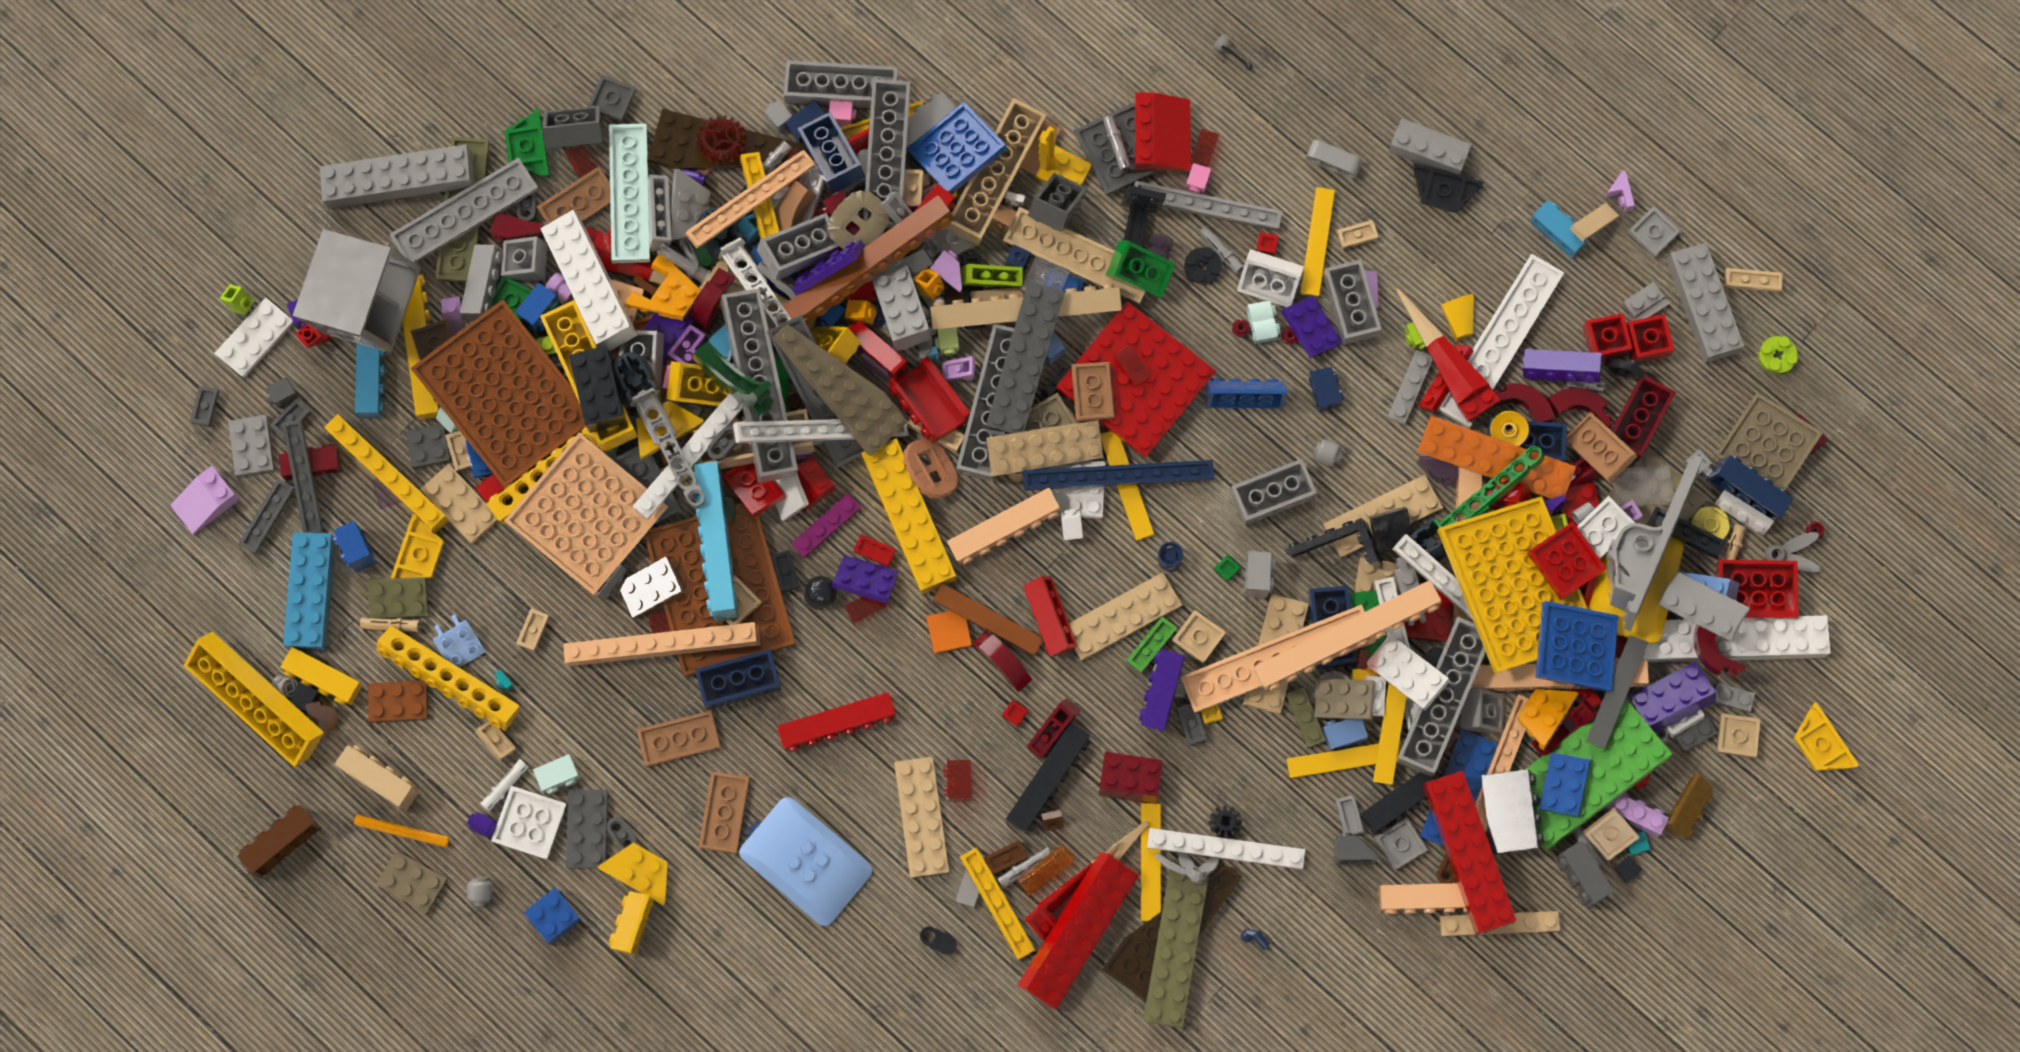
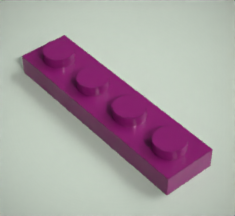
[791,494,861,558]

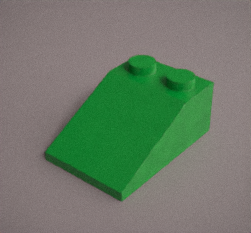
[1105,241,1176,298]

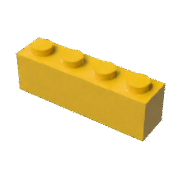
[280,647,363,706]

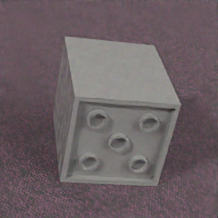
[292,229,421,353]

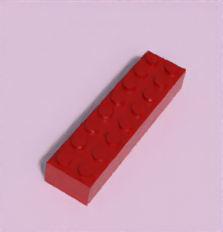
[1423,771,1517,936]
[1017,852,1139,1010]

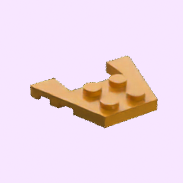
[624,254,701,321]

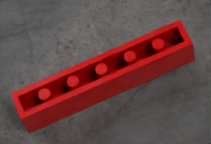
[777,692,896,752]

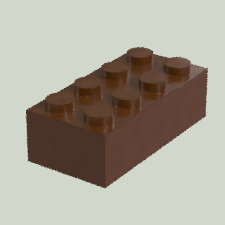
[237,804,322,879]

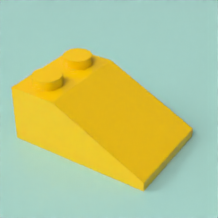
[811,326,861,365]

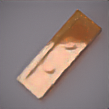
[1017,844,1075,896]

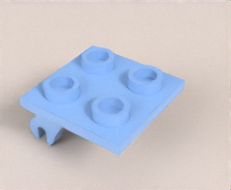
[432,614,486,668]

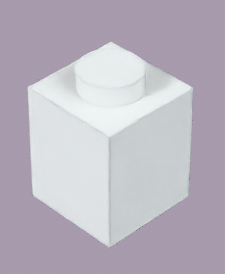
[1060,509,1083,540]

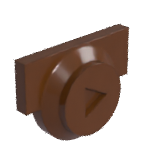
[305,701,338,738]

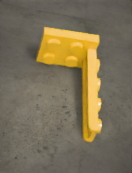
[1035,126,1092,186]

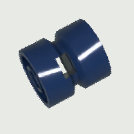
[1157,542,1183,572]

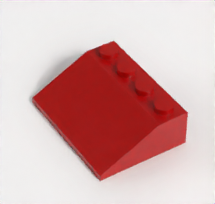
[1134,92,1191,171]
[1716,559,1799,619]

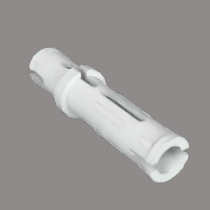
[480,759,529,812]

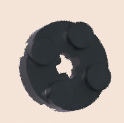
[1184,247,1222,285]

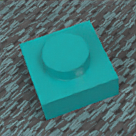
[495,669,515,692]

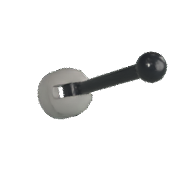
[1213,35,1253,70]

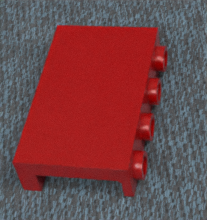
[888,356,970,444]

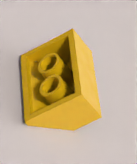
[609,891,654,957]

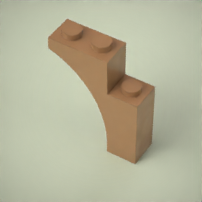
[774,180,817,232]

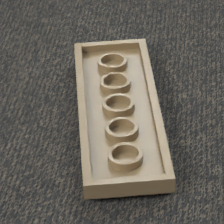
[986,420,1103,476]
[1323,475,1443,559]
[1069,572,1182,661]
[1242,594,1309,715]
[894,756,949,878]

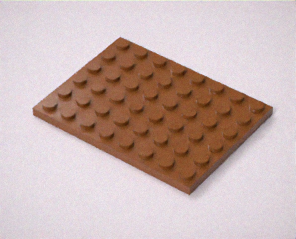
[411,300,586,488]
[644,503,796,677]

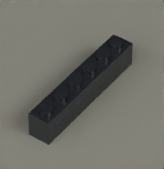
[1006,722,1091,834]

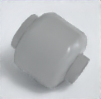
[1313,439,1342,467]
[467,877,492,906]

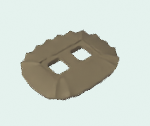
[828,190,890,249]

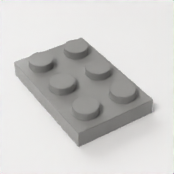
[228,415,275,477]

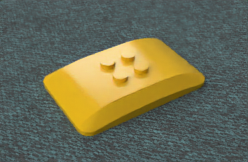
[1588,537,1684,644]

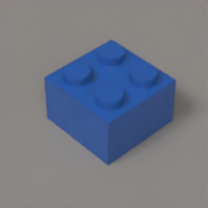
[515,283,562,336]
[333,520,377,572]
[524,888,582,945]

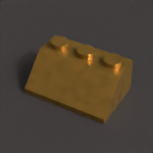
[1663,773,1714,840]

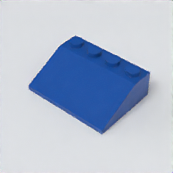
[1206,379,1287,409]

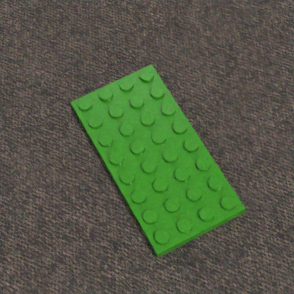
[1525,699,1673,851]

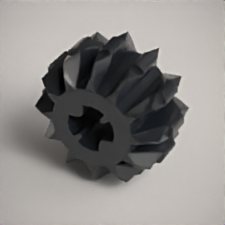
[1209,805,1242,839]

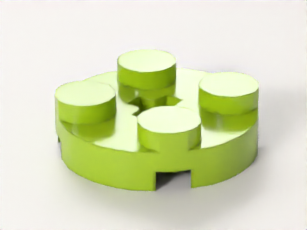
[1758,336,1798,375]

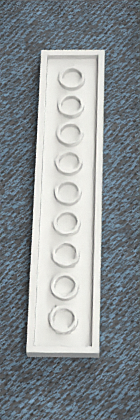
[1437,254,1564,428]

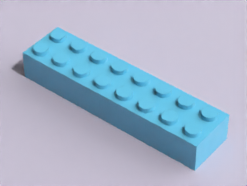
[692,462,739,622]

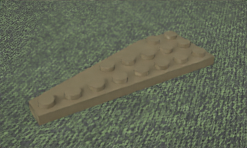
[772,324,908,457]

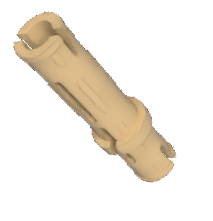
[360,617,420,633]

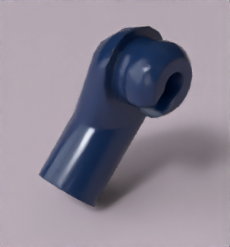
[1240,929,1270,950]

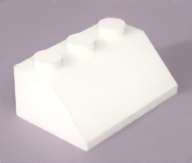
[1237,249,1304,307]

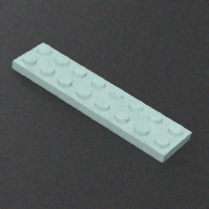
[609,124,650,263]

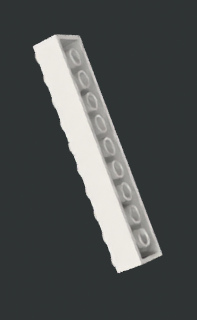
[1642,615,1830,663]

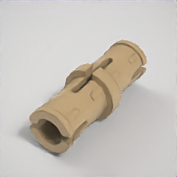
[1724,524,1747,560]

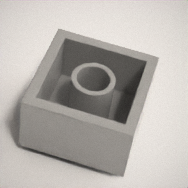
[1244,551,1275,598]

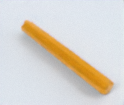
[354,815,449,847]

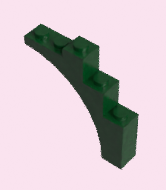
[692,341,774,417]

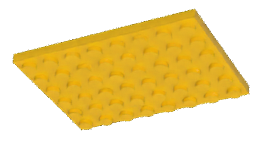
[1437,496,1588,674]

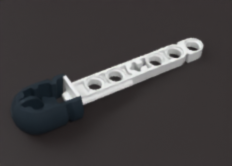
[696,208,791,327]

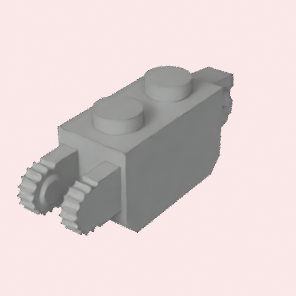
[1394,557,1426,626]

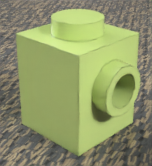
[935,327,959,356]

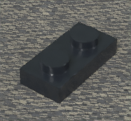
[1603,358,1644,379]
[771,550,800,593]

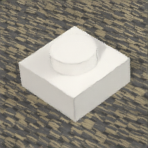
[1005,191,1025,209]

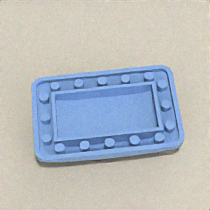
[739,797,872,926]

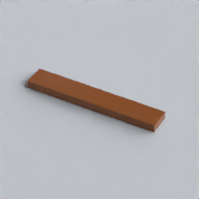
[932,583,1043,656]

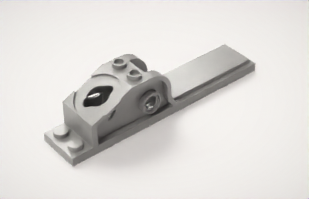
[1606,455,1703,631]

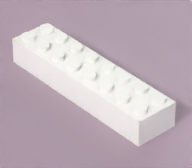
[540,210,637,351]

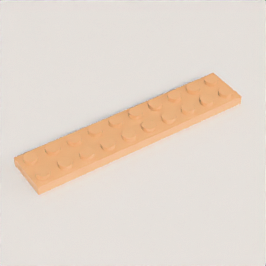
[1181,605,1377,713]

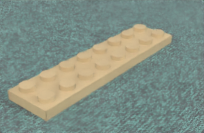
[1003,207,1145,305]

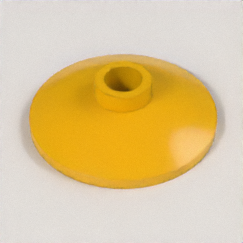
[1490,411,1529,446]

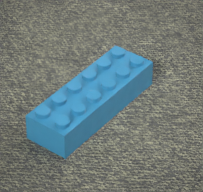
[283,532,336,652]

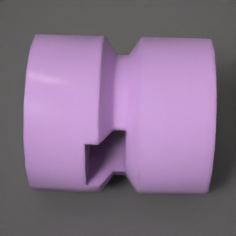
[545,272,575,305]

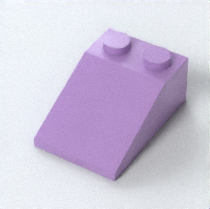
[170,466,240,535]

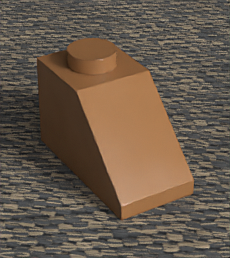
[989,204,1017,236]

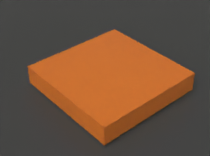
[926,611,972,654]

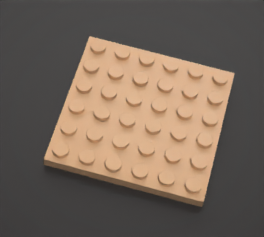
[504,432,668,595]

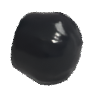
[804,575,838,610]

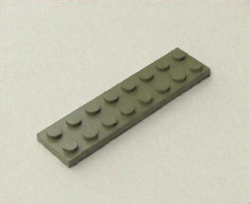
[435,137,490,283]
[1143,866,1209,1029]

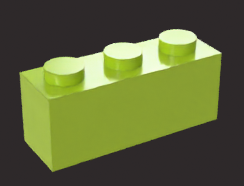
[961,264,1023,288]

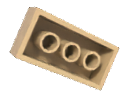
[334,745,419,812]

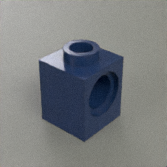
[1006,245,1031,274]

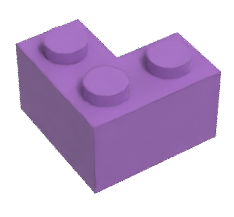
[667,324,707,365]

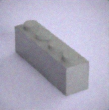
[648,175,671,251]
[460,245,503,321]

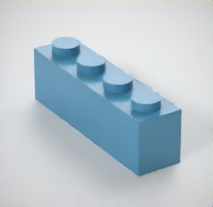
[355,344,386,418]

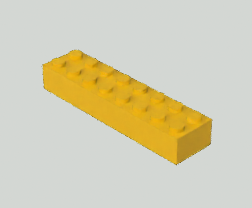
[540,300,638,452]
[861,438,957,595]
[183,631,324,767]

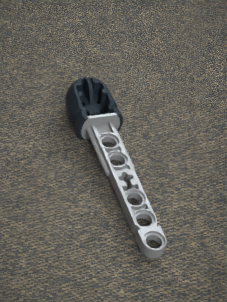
[613,352,705,508]

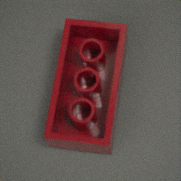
[1611,375,1676,462]

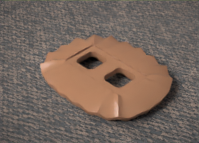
[903,438,959,499]

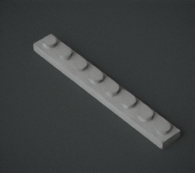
[1135,181,1282,231]

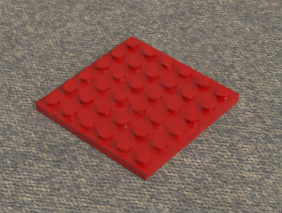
[1056,301,1216,459]

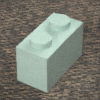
[533,754,580,795]

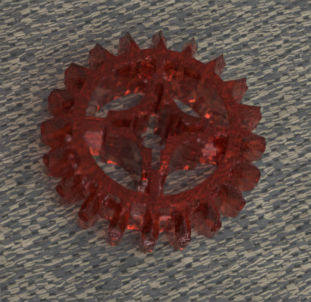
[696,114,746,165]

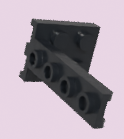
[1120,185,1166,247]
[1285,518,1384,568]

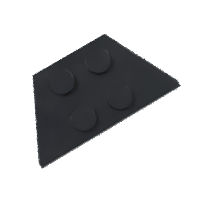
[1413,162,1484,213]

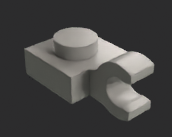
[1684,449,1712,484]

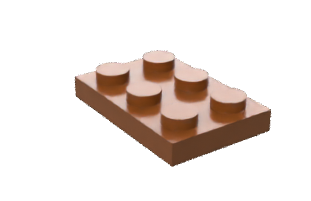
[368,680,428,723]

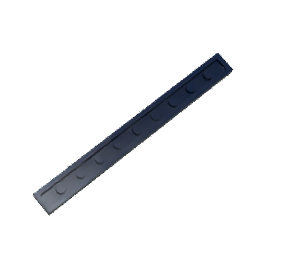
[1023,460,1214,491]

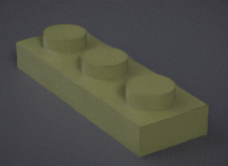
[1285,687,1326,749]

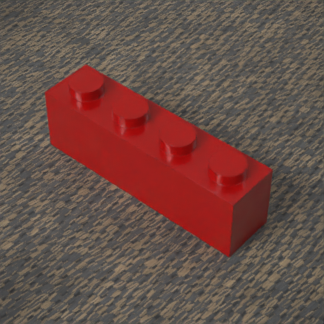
[1023,576,1078,657]

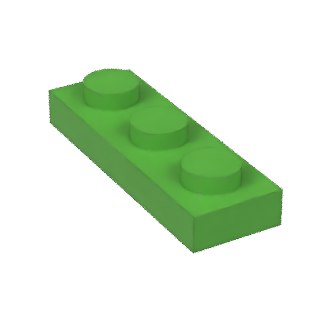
[1126,616,1177,674]

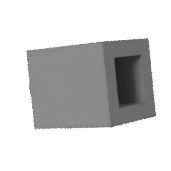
[764,100,792,134]

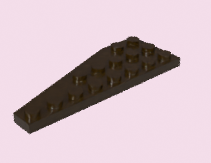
[647,108,806,171]
[1102,865,1242,1002]

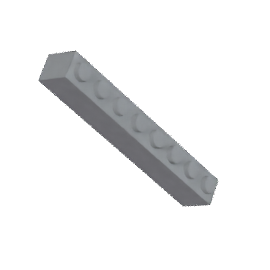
[826,92,956,197]

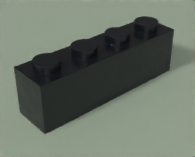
[1360,772,1433,835]

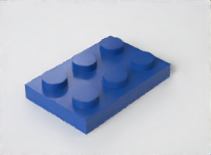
[1539,752,1591,818]

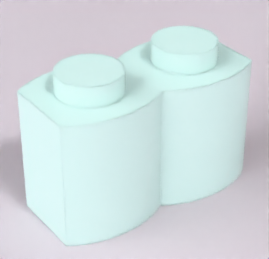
[1246,301,1281,344]

